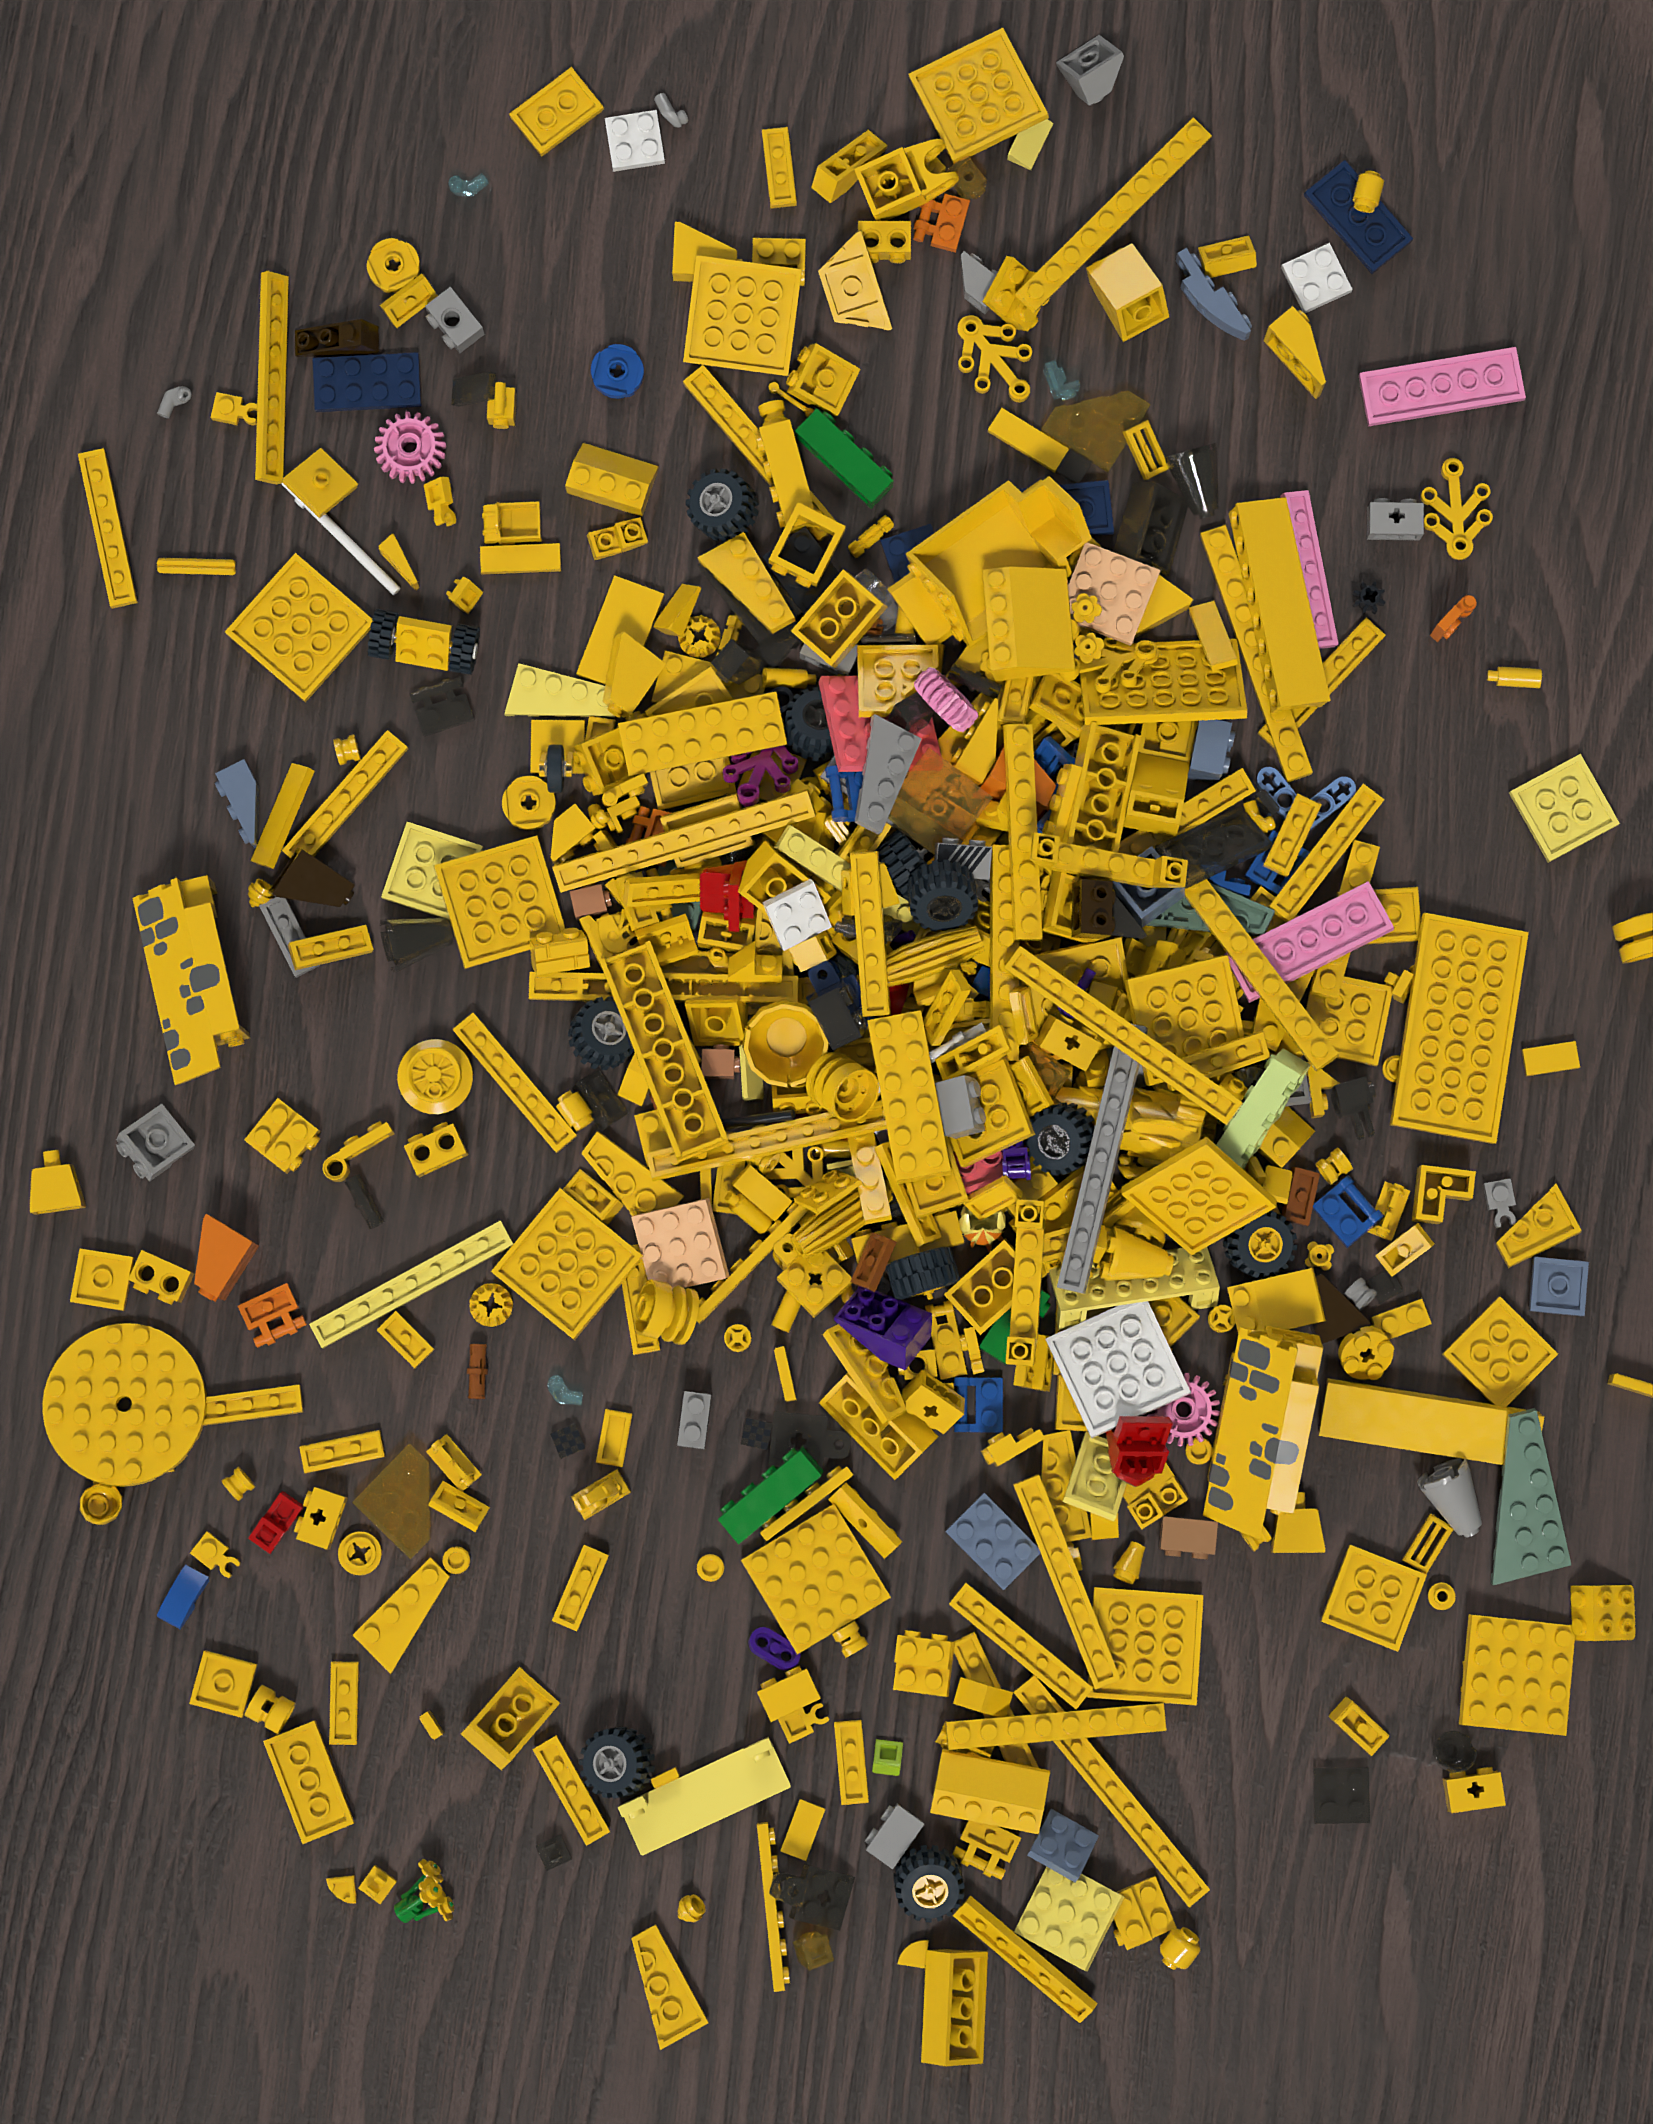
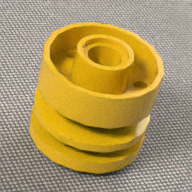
[634,1279,699,1345]

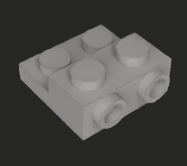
[116,1104,195,1182]

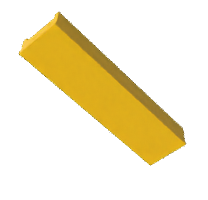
[1229,497,1331,713]
[1042,721,1141,943]
[599,941,729,1163]
[1318,1378,1544,1465]

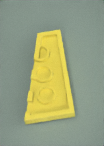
[505,663,615,718]

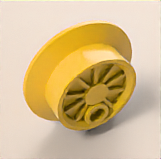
[397,1039,473,1114]

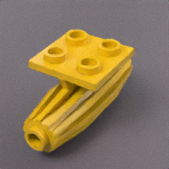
[886,925,985,1006]
[790,1170,894,1259]

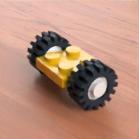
[368,609,480,675]

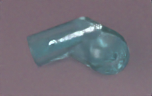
[448,173,489,197]
[547,1375,583,1406]

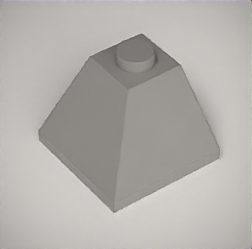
[1056,35,1124,106]

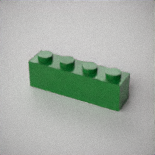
[795,409,894,509]
[718,1447,824,1545]

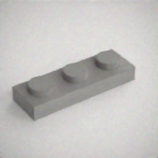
[259,897,320,978]

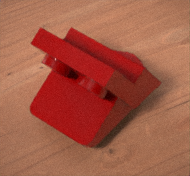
[700,860,756,932]
[1105,1416,1173,1487]

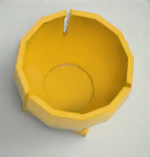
[742,1000,830,1088]

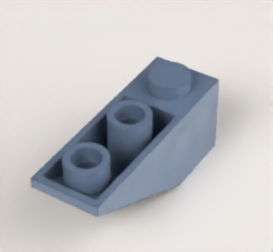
[215,759,259,848]

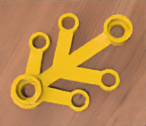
[957,315,1032,403]
[1420,458,1493,560]
[1059,637,1159,693]
[752,1125,825,1198]

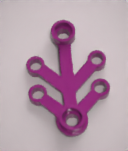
[723,745,798,807]

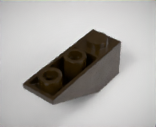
[295,319,379,357]

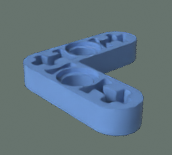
[1256,767,1356,830]

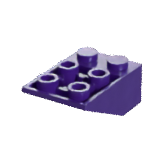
[834,1286,932,1370]

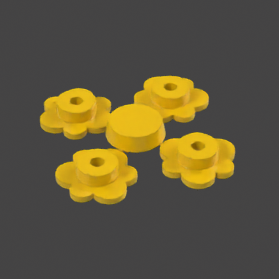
[1071,593,1105,664]

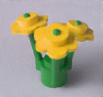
[394,1859,454,1923]

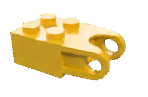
[854,139,959,221]

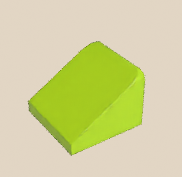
[872,1739,903,1776]

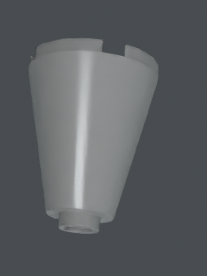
[1417,1458,1482,1537]

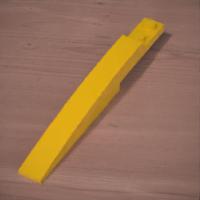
[529,972,798,1004]

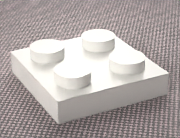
[605,110,665,172]
[1281,243,1352,313]
[762,879,832,951]

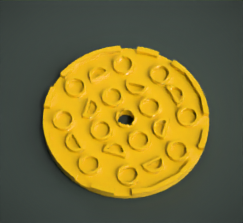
[43,1323,207,1487]

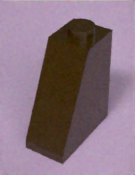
[268,848,355,907]
[1309,1274,1371,1344]

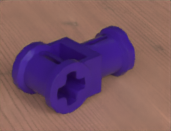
[1002,1141,1031,1180]

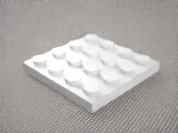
[1045,1301,1191,1439]

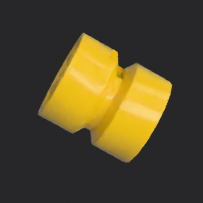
[244,1684,296,1734]

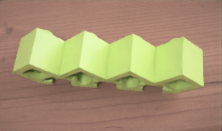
[1216,1048,1311,1170]

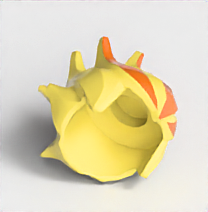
[959,1205,1007,1252]

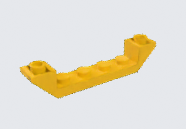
[1030,832,1188,888]
[1006,1199,1045,1366]

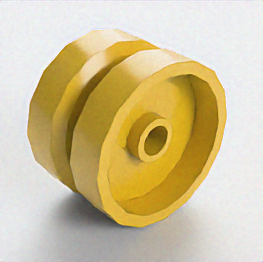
[1612,913,1653,963]

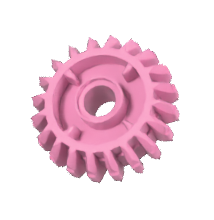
[374,412,446,484]
[914,667,978,732]
[1147,1373,1220,1447]

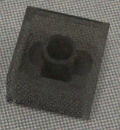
[808,980,868,1050]

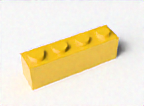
[756,419,815,533]
[851,1208,964,1265]

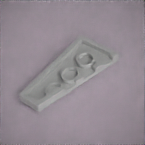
[855,714,922,835]

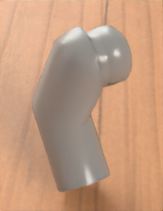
[654,93,688,128]

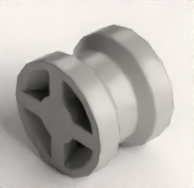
[1343,1277,1377,1311]

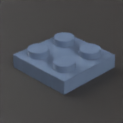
[1529,1257,1589,1316]
[1027,1809,1099,1883]

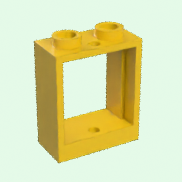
[769,502,846,588]

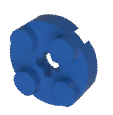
[591,344,644,399]

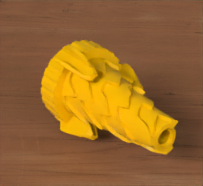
[1049,1082,1218,1169]

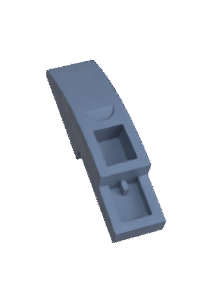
[1175,248,1252,341]

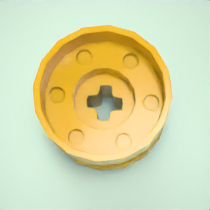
[806,1052,879,1122]

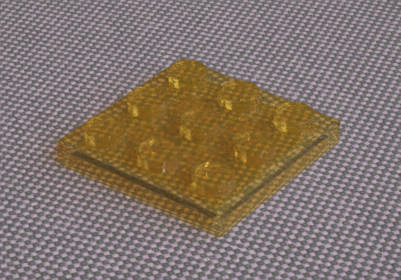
[888,748,993,855]

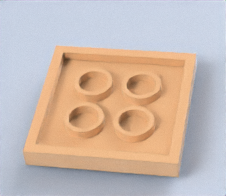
[1068,542,1160,646]
[631,1198,730,1289]

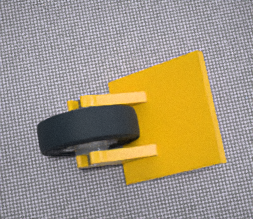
[530,720,585,793]

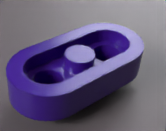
[748,1627,800,1671]

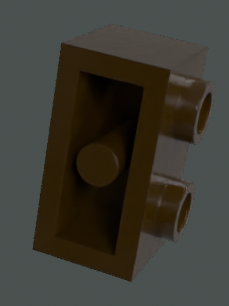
[1071,879,1116,939]

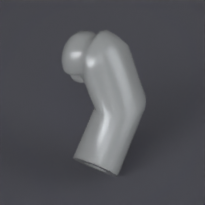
[157,386,192,419]

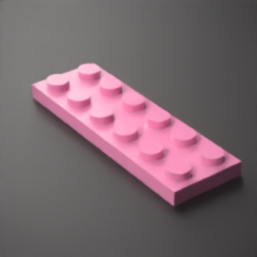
[1358,347,1526,427]
[1224,881,1394,1003]

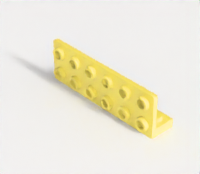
[1049,1247,1220,1330]
[618,1737,791,1855]

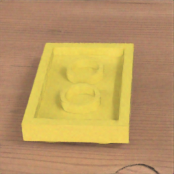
[1062,1431,1127,1521]

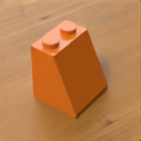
[973,742,1056,821]
[194,1214,259,1302]

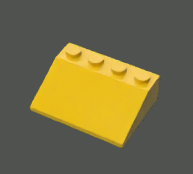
[983,566,1076,682]

